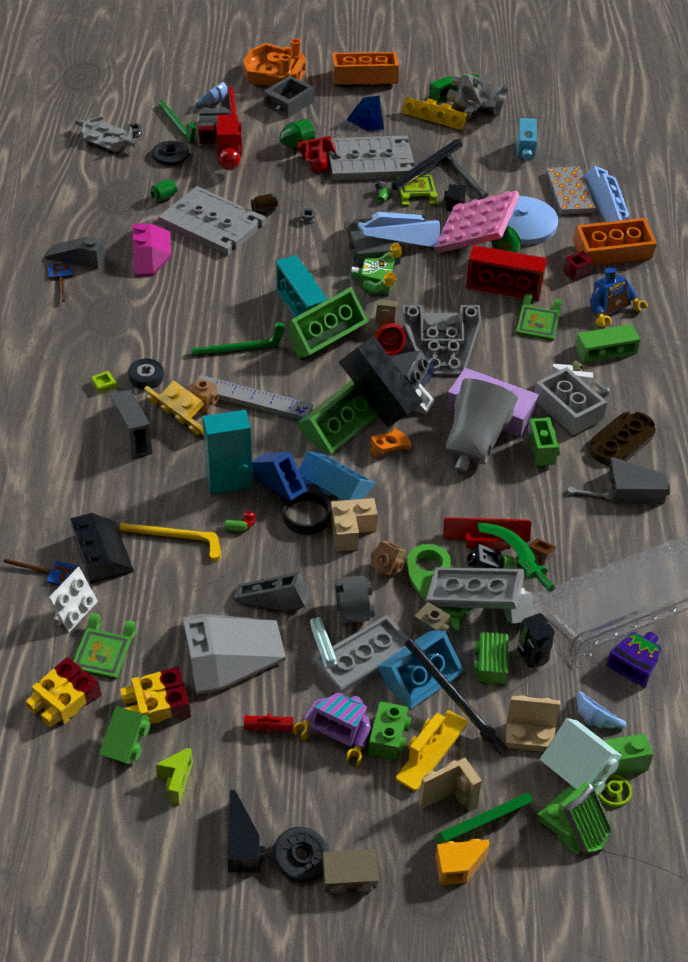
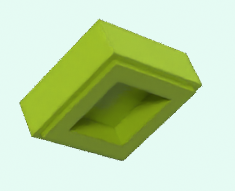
[90,371,117,394]

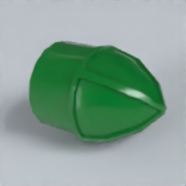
[279,119,315,149]
[492,225,521,253]

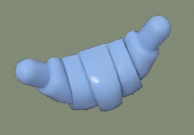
[196,82,227,107]
[576,691,626,729]

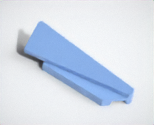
[584,166,629,222]
[357,212,440,247]

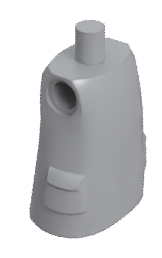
[445,378,518,473]

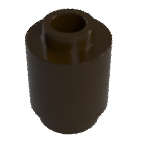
[251,193,278,214]

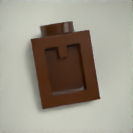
[528,538,557,566]

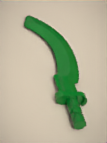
[477,523,555,592]

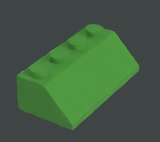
[290,287,369,358]
[297,380,378,454]

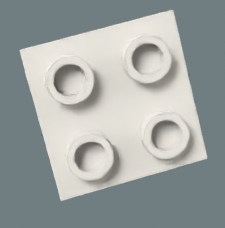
[49,567,98,632]

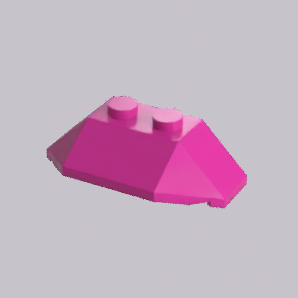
[132,223,171,277]

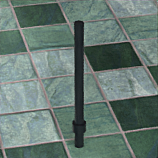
[404,638,508,755]

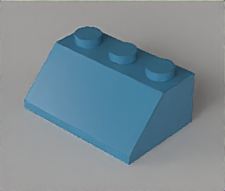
[299,451,376,501]
[377,630,464,709]

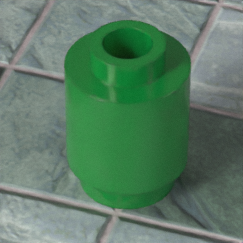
[150,180,178,202]

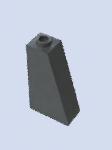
[111,389,152,459]

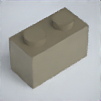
[322,849,379,894]

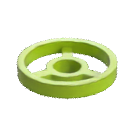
[598,774,632,807]

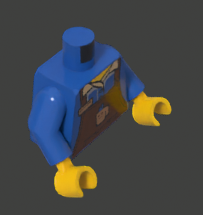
[590,268,648,327]

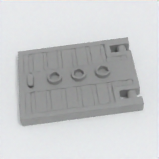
[328,136,414,181]
[158,186,266,256]

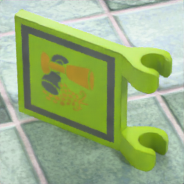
[397,175,438,206]

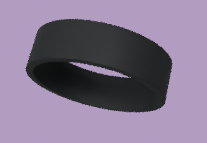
[283,491,331,535]

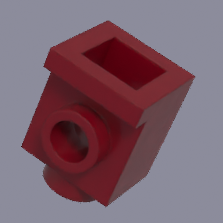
[563,250,594,279]

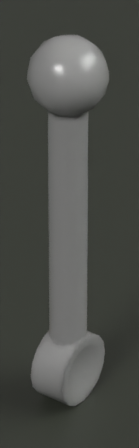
[567,487,612,500]

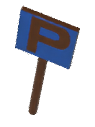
[48,262,72,302]
[4,559,81,586]

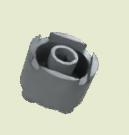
[335,575,375,625]

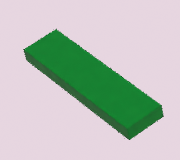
[434,792,533,844]

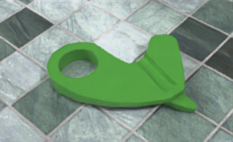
[407,544,477,631]

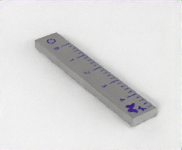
[198,375,313,420]

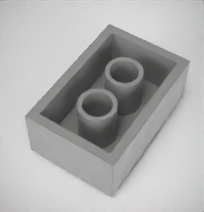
[534,367,607,435]

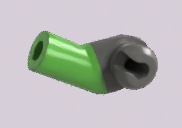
[375,180,390,204]

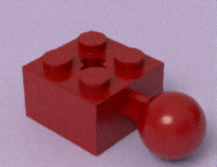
[217,115,242,171]

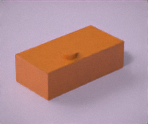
[332,52,399,86]
[573,218,657,266]

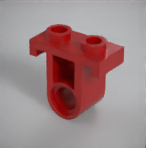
[298,136,336,173]

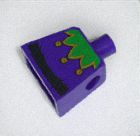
[606,632,662,688]

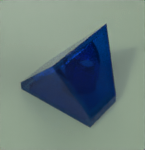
[346,96,384,131]

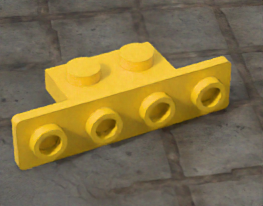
[401,97,466,130]
[144,380,204,437]
[396,710,468,792]

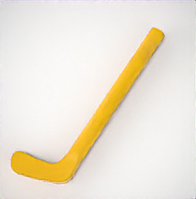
[120,523,221,562]

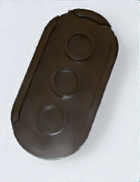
[589,412,656,466]

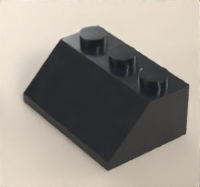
[70,513,134,584]

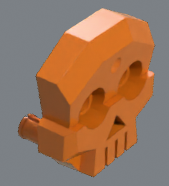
[243,38,306,88]

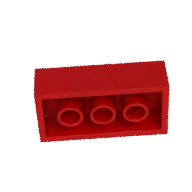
[466,245,547,301]

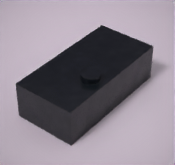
[339,336,423,427]

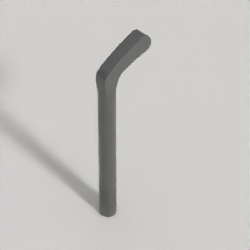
[427,153,488,199]

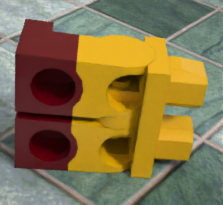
[25,657,102,727]
[120,666,191,723]

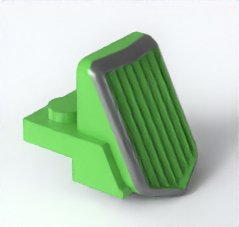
[537,782,611,855]

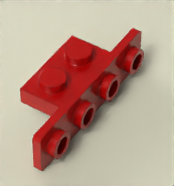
[443,517,532,551]

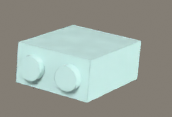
[540,718,622,795]

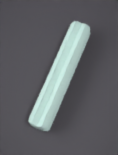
[310,617,337,668]

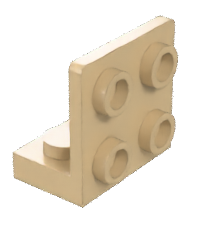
[505,695,560,752]
[419,758,482,812]

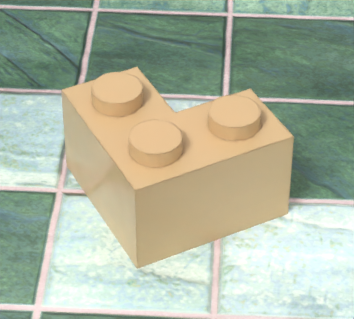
[330,498,378,552]

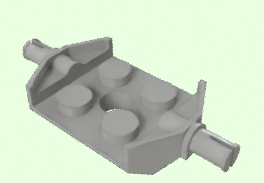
[75,116,140,152]

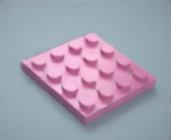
[434,190,520,253]

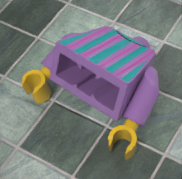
[293,693,371,767]

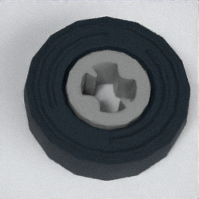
[128,358,164,389]

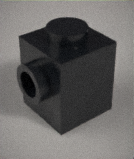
[444,184,466,211]

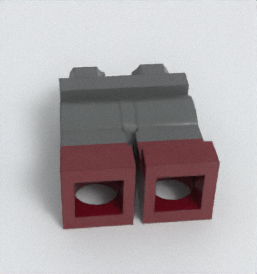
[199,107,230,144]

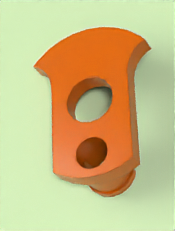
[369,428,411,457]

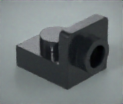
[466,544,503,569]

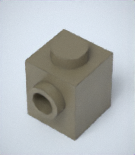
[375,299,398,326]
[413,602,451,636]

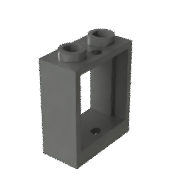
[264,76,314,118]

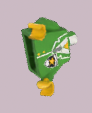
[351,243,402,296]

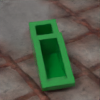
[429,74,479,103]

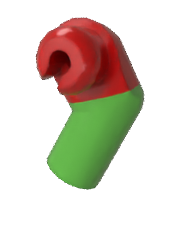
[225,511,256,532]

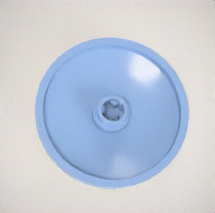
[507,196,558,245]

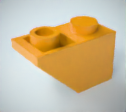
[435,839,490,886]

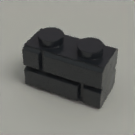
[517,613,555,668]

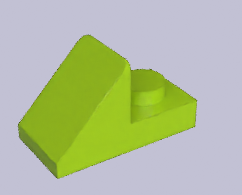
[156,748,193,805]

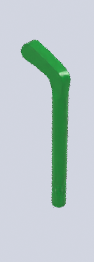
[158,100,196,143]
[191,322,285,356]

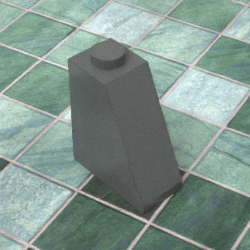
[608,458,670,504]

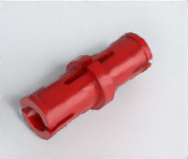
[244,713,294,733]

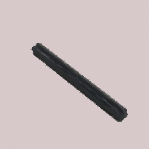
[391,139,463,191]

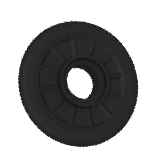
[152,141,189,164]
[274,827,329,882]

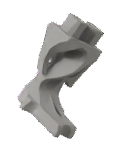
[446,73,509,116]

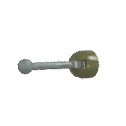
[571,361,610,395]

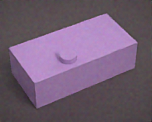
[446,368,539,437]

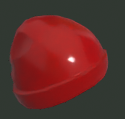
[373,323,406,356]

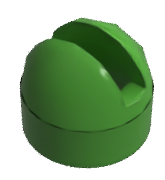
[502,555,517,569]

